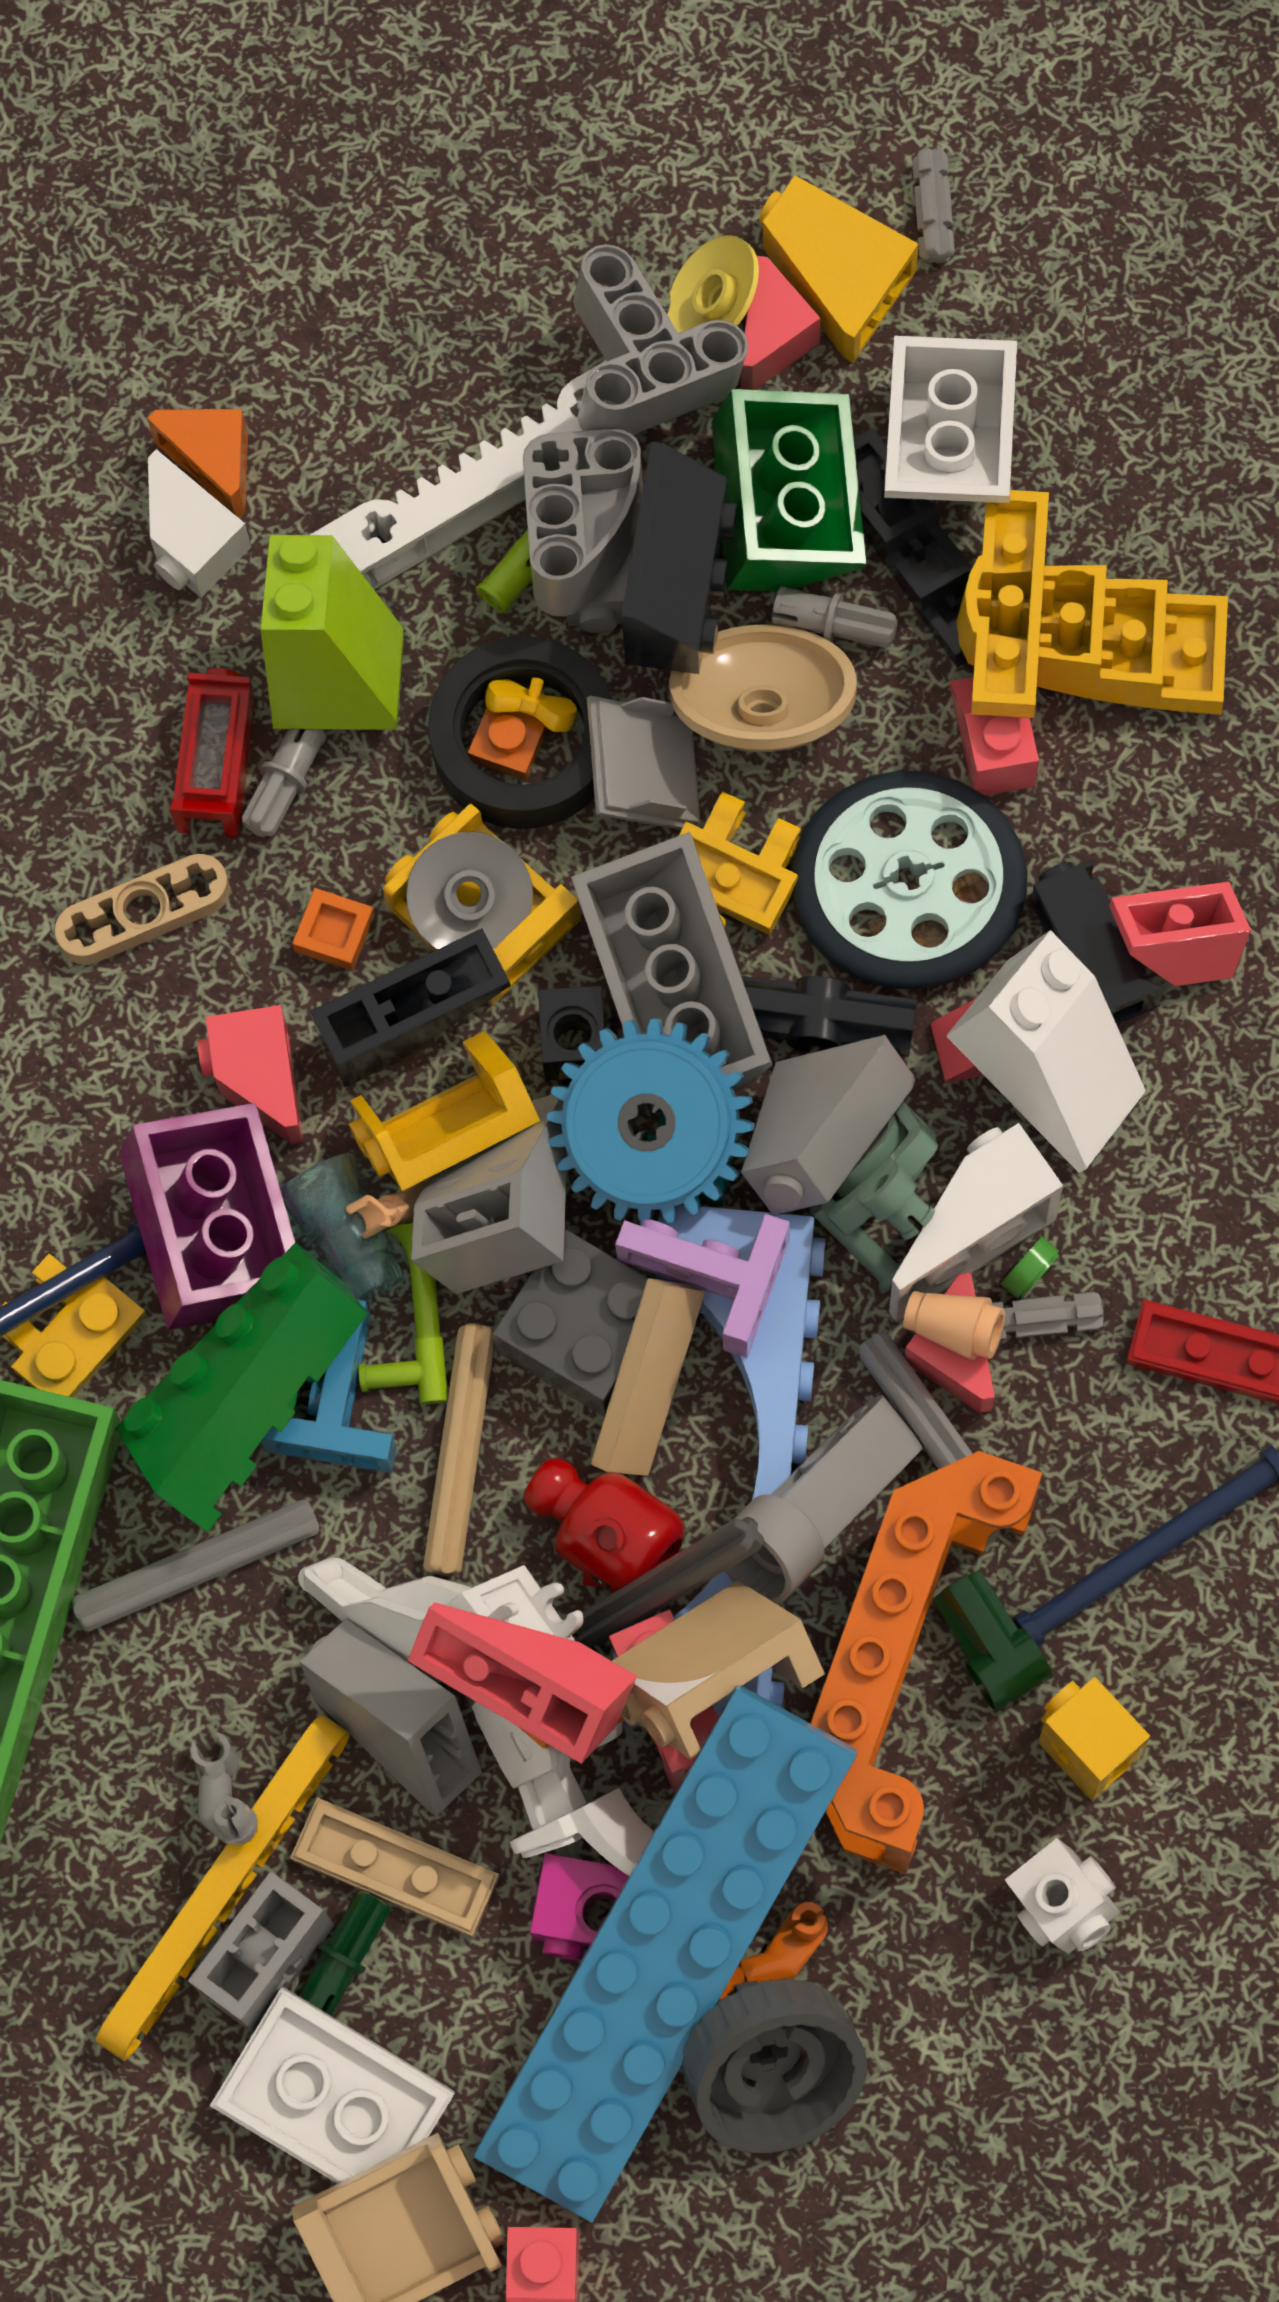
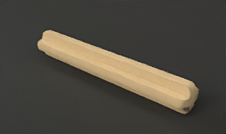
[423,1323,495,1577]

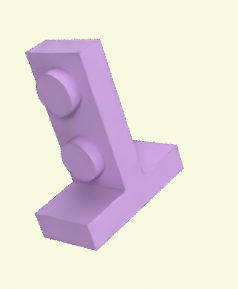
[615,1214,790,1358]

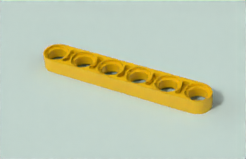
[96,1714,350,2061]

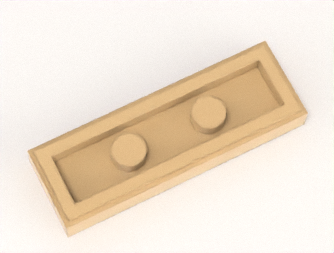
[591,1278,705,1476]
[290,1797,500,1938]

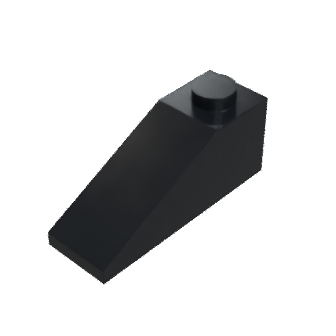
[310,928,511,1088]

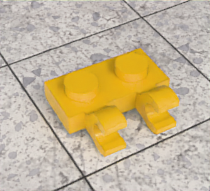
[678,792,801,935]
[2,1254,147,1398]

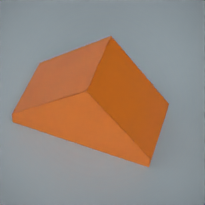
[147,409,248,518]

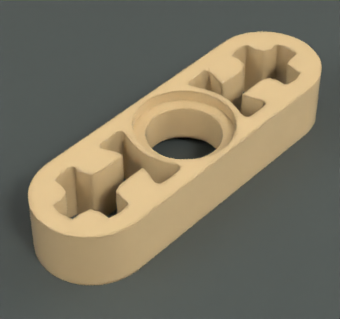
[55,854,230,965]

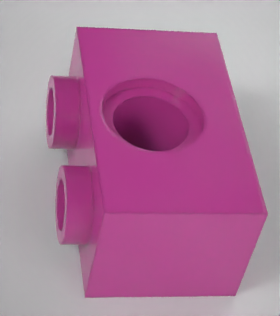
[530,1853,629,1961]

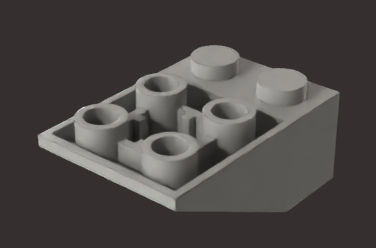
[411,1094,567,1294]

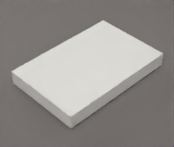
[210,1986,455,2184]

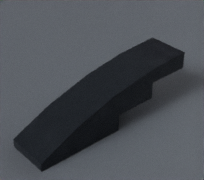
[854,428,972,668]

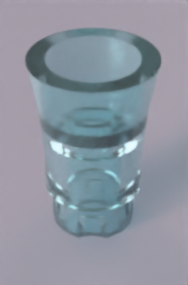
[280,1153,404,1302]

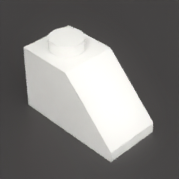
[148,449,251,598]

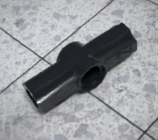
[742,976,917,1057]

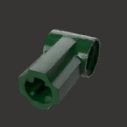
[932,1570,1053,1712]

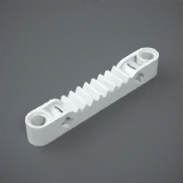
[310,360,670,589]

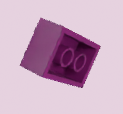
[119,1103,295,1331]

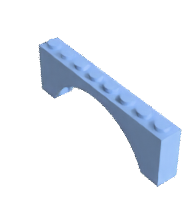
[613,1205,826,1727]

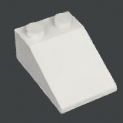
[884,336,1017,503]
[946,930,1146,1173]
[889,1123,1063,1322]

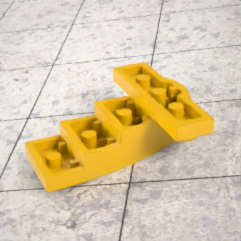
[956,490,1228,718]

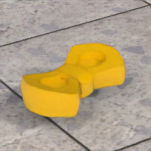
[485,678,577,732]

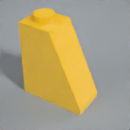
[759,175,918,363]

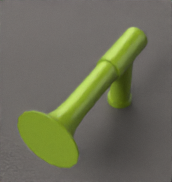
[359,1223,448,1405]

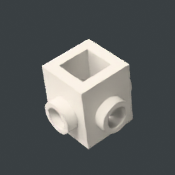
[1005,1838,1120,1954]

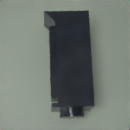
[1031,860,1164,1025]

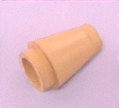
[903,1291,1005,1361]

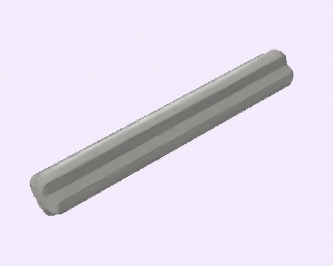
[72,1500,320,1631]

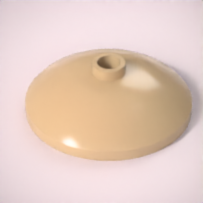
[669,624,857,752]

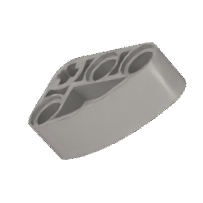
[523,429,643,617]

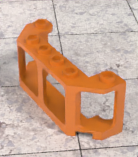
[810,1451,1042,1874]

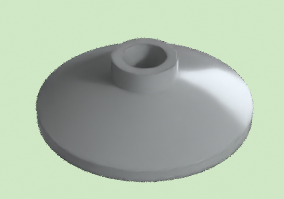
[406,832,533,949]

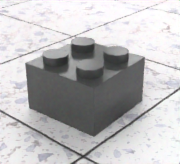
[492,1229,648,1417]

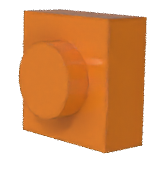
[468,708,548,781]
[292,888,375,971]

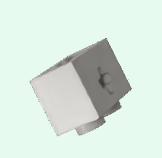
[188,1871,335,2033]

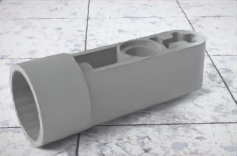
[725,1395,923,1604]

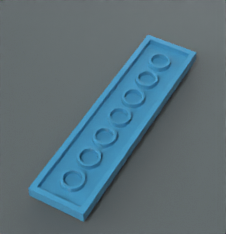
[473,1686,857,2223]

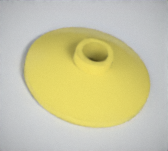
[667,235,759,333]

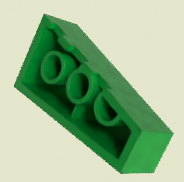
[115,1242,368,1533]

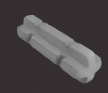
[912,148,955,264]
[992,1292,1104,1340]

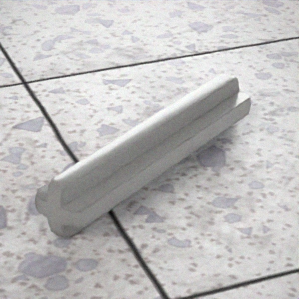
[859,1332,973,1469]

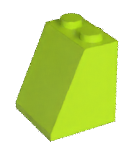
[261,535,404,730]

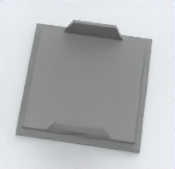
[587,696,701,830]

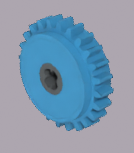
[547,1018,755,1224]

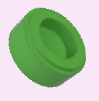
[1000,1236,1060,1299]

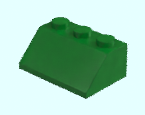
[711,389,866,591]

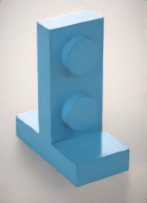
[261,1300,397,1473]

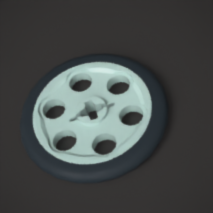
[791,770,1028,990]

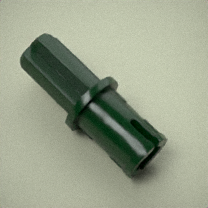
[297,1891,390,2016]

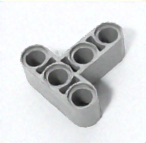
[573,244,748,435]

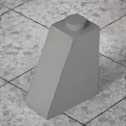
[741,1035,916,1215]
[299,1618,482,1816]

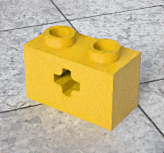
[1038,1676,1150,1802]

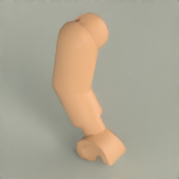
[345,1178,429,1239]

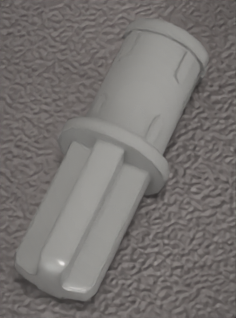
[772,585,897,648]
[242,729,327,838]

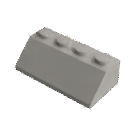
[571,832,773,1118]

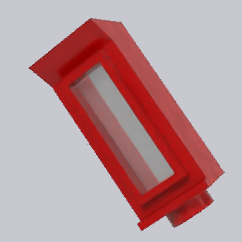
[169,668,256,838]

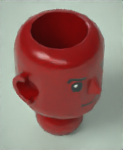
[524,1458,685,1593]

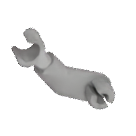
[190,1732,258,1847]

